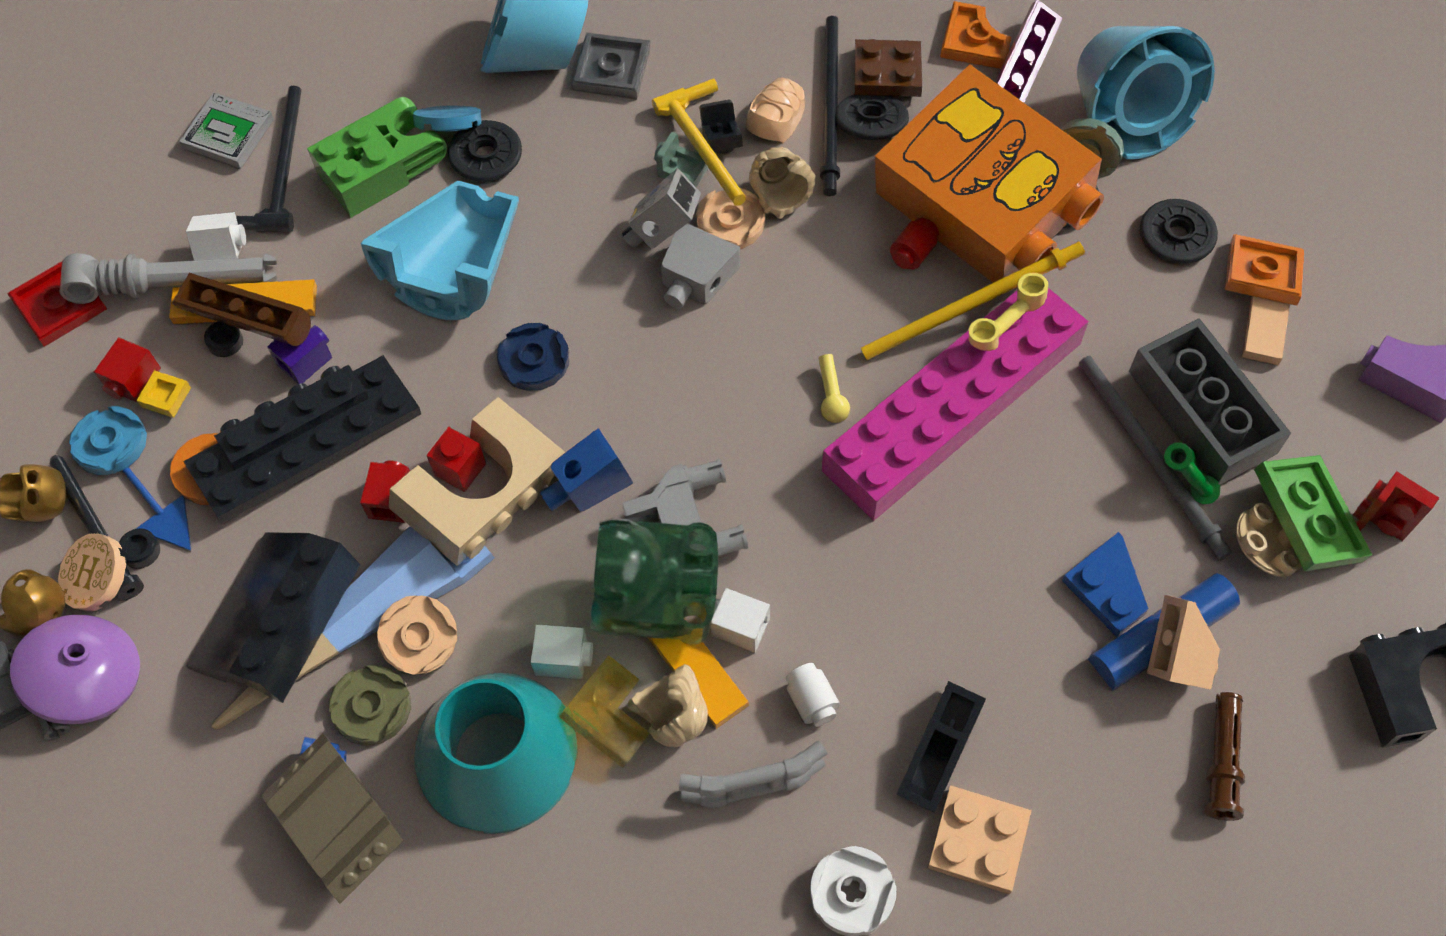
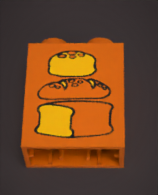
[875,64,1104,283]

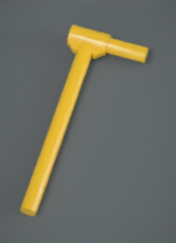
[652,78,746,206]

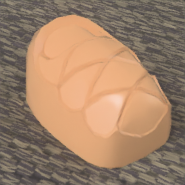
[746,77,805,143]

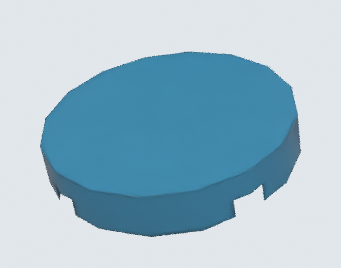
[413,105,482,132]
[69,406,147,475]

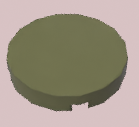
[329,665,411,746]

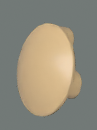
[1236,503,1302,577]

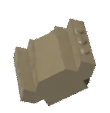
[262,733,404,904]

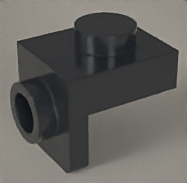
[699,99,743,154]

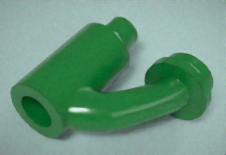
[1164,443,1221,504]

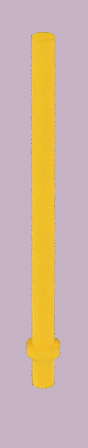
[860,241,1085,361]

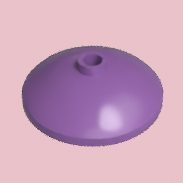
[10,615,140,724]

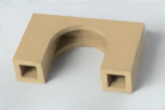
[389,397,565,566]

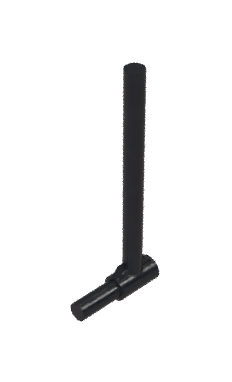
[236,85,302,232]

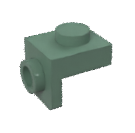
[654,132,708,187]

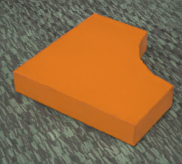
[940,1,1012,69]

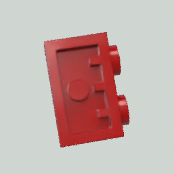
[1352,471,1439,542]

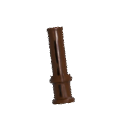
[1204,692,1245,821]

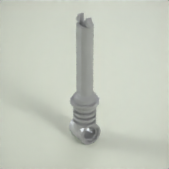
[60,253,277,304]

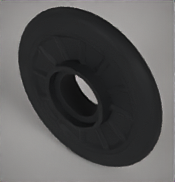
[835,95,909,140]
[448,120,522,182]
[1140,199,1218,264]

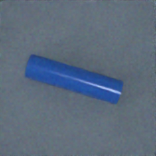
[1088,573,1240,691]

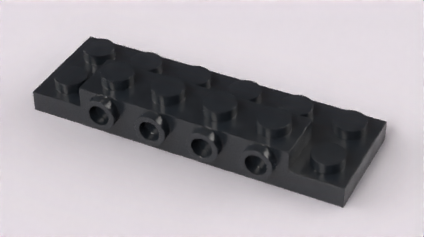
[183,355,421,524]

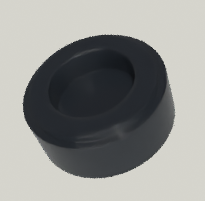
[204,321,244,357]
[118,528,160,569]

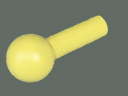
[818,354,850,423]

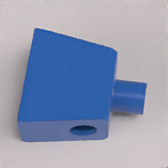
[540,428,633,512]

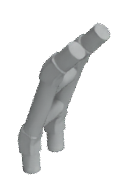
[679,741,827,808]

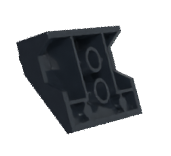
[186,532,360,703]

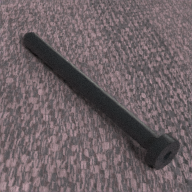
[49,455,144,600]

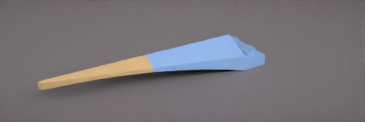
[211,526,495,730]

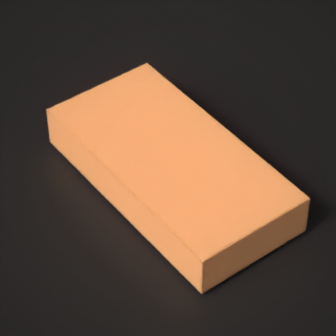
[1242,296,1290,365]

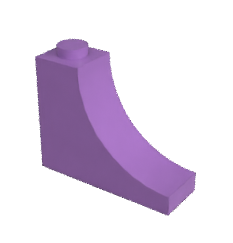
[1359,335,1446,423]

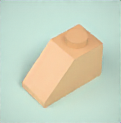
[1147,595,1220,690]

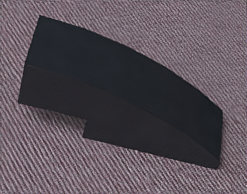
[897,681,986,813]

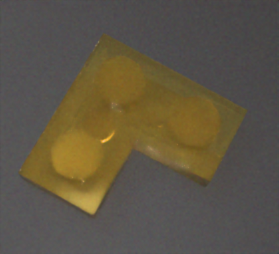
[559,655,650,768]

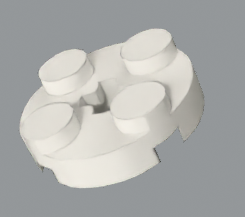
[810,846,896,936]

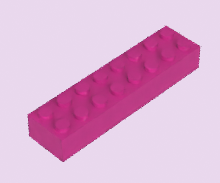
[821,288,1089,521]

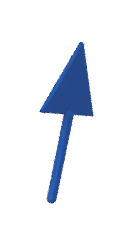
[122,467,191,551]

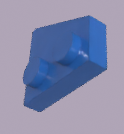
[1062,532,1149,637]

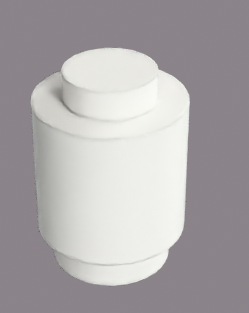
[785,663,840,727]

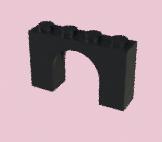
[1349,623,1446,748]

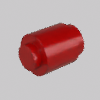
[890,218,939,270]

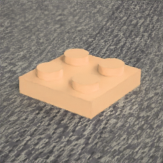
[927,785,1032,895]

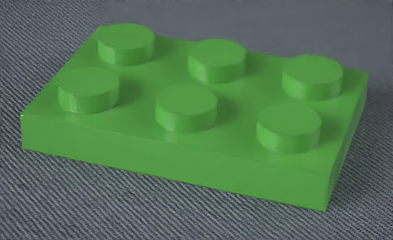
[1254,455,1372,571]

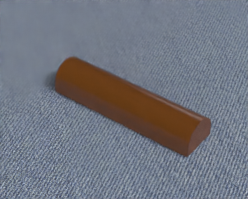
[172,273,311,346]

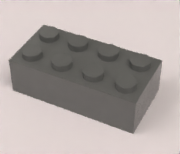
[1128,318,1291,485]

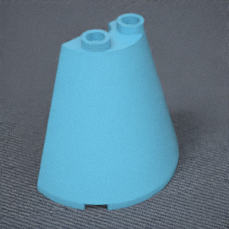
[361,181,519,320]

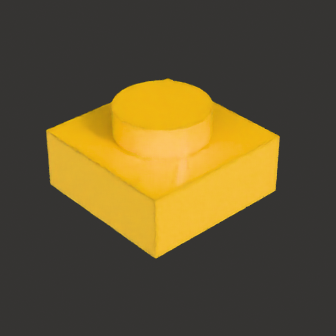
[137,370,191,418]

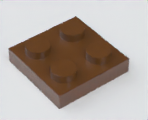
[854,39,922,97]

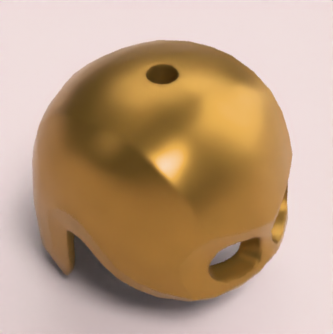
[0,464,66,522]
[0,569,65,637]

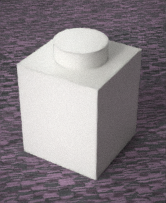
[186,212,246,261]
[707,588,770,653]
[531,625,593,679]

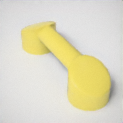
[969,273,1048,351]

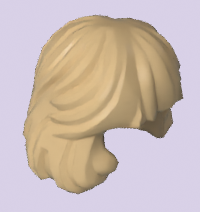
[749,147,815,218]
[628,664,708,747]

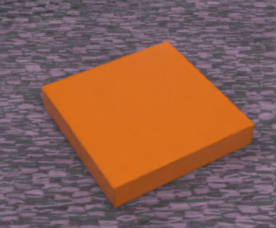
[1225,234,1304,306]

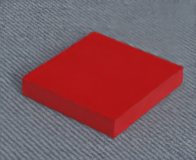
[7,261,107,347]

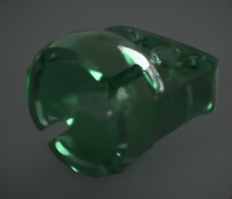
[591,518,718,645]

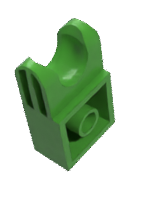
[307,97,447,218]

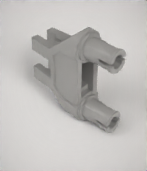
[622,459,749,566]

